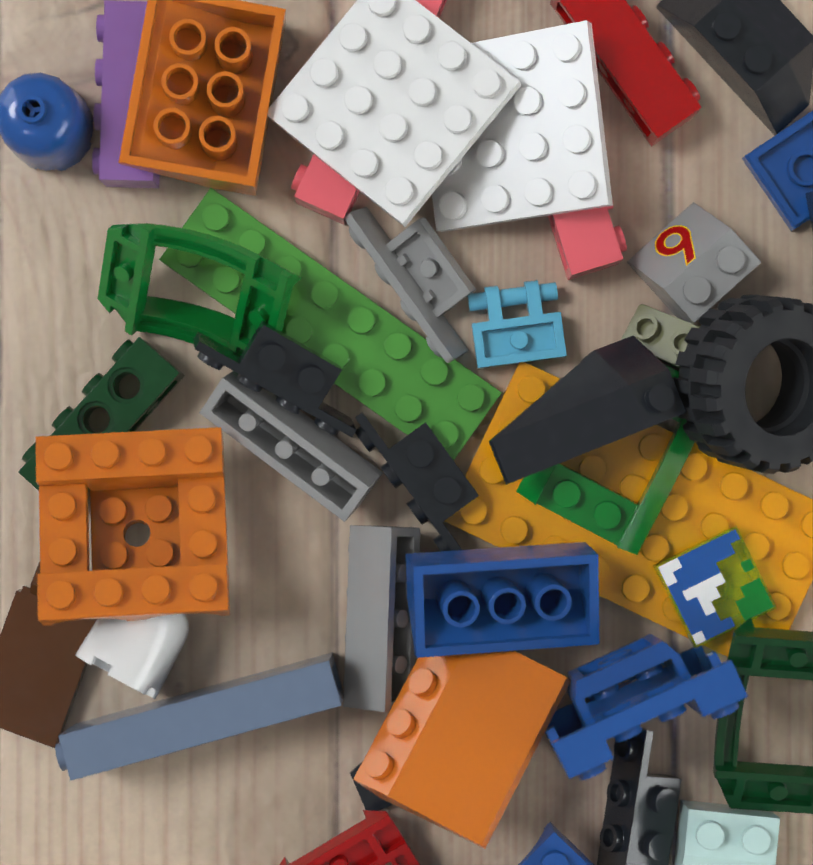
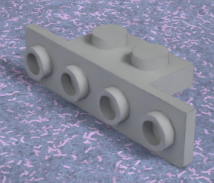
[344,207,476,363]

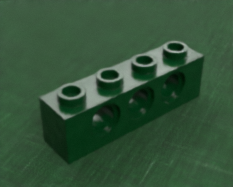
[18,337,185,491]

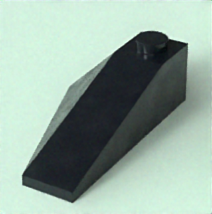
[489,335,686,485]

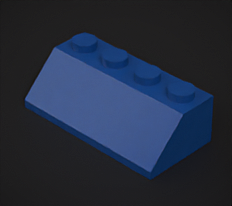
[406,542,600,658]

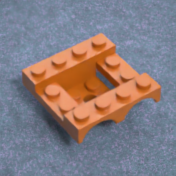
[35,427,230,626]

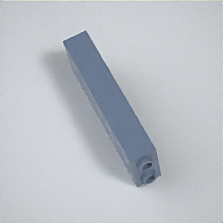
[55,652,344,781]

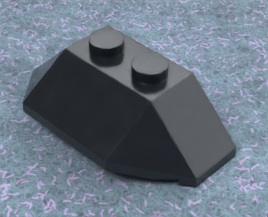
[656,0,813,136]

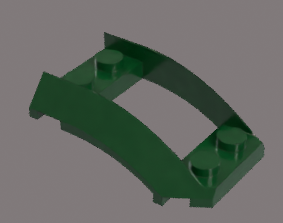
[713,617,813,814]

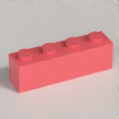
[548,200,627,280]

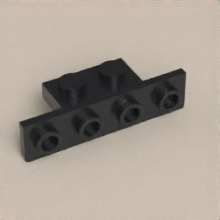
[193,321,356,437]
[355,413,479,551]
[597,727,682,865]

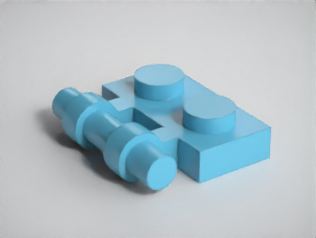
[467,280,567,369]

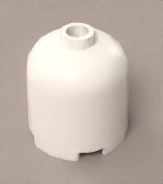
[75,614,189,699]

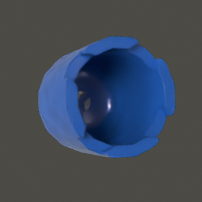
[0,72,94,171]

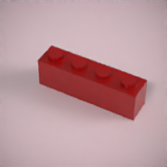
[550,0,702,147]

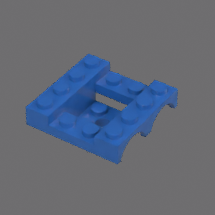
[545,634,748,781]

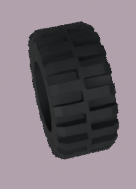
[673,295,813,474]

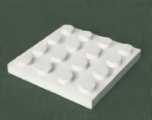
[268,0,521,227]
[432,21,613,232]

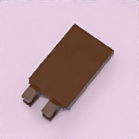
[0,562,97,748]

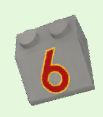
[627,202,761,324]

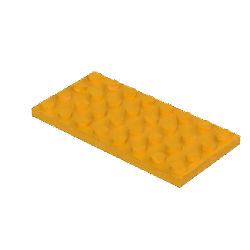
[444,362,813,657]

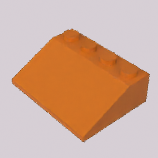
[119,0,286,196]
[353,651,571,849]

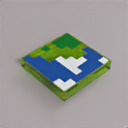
[653,526,777,648]

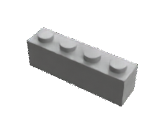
[199,371,383,522]
[343,525,420,712]

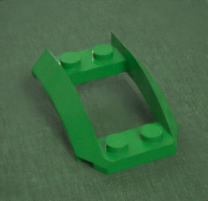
[97,223,302,355]
[516,364,695,555]

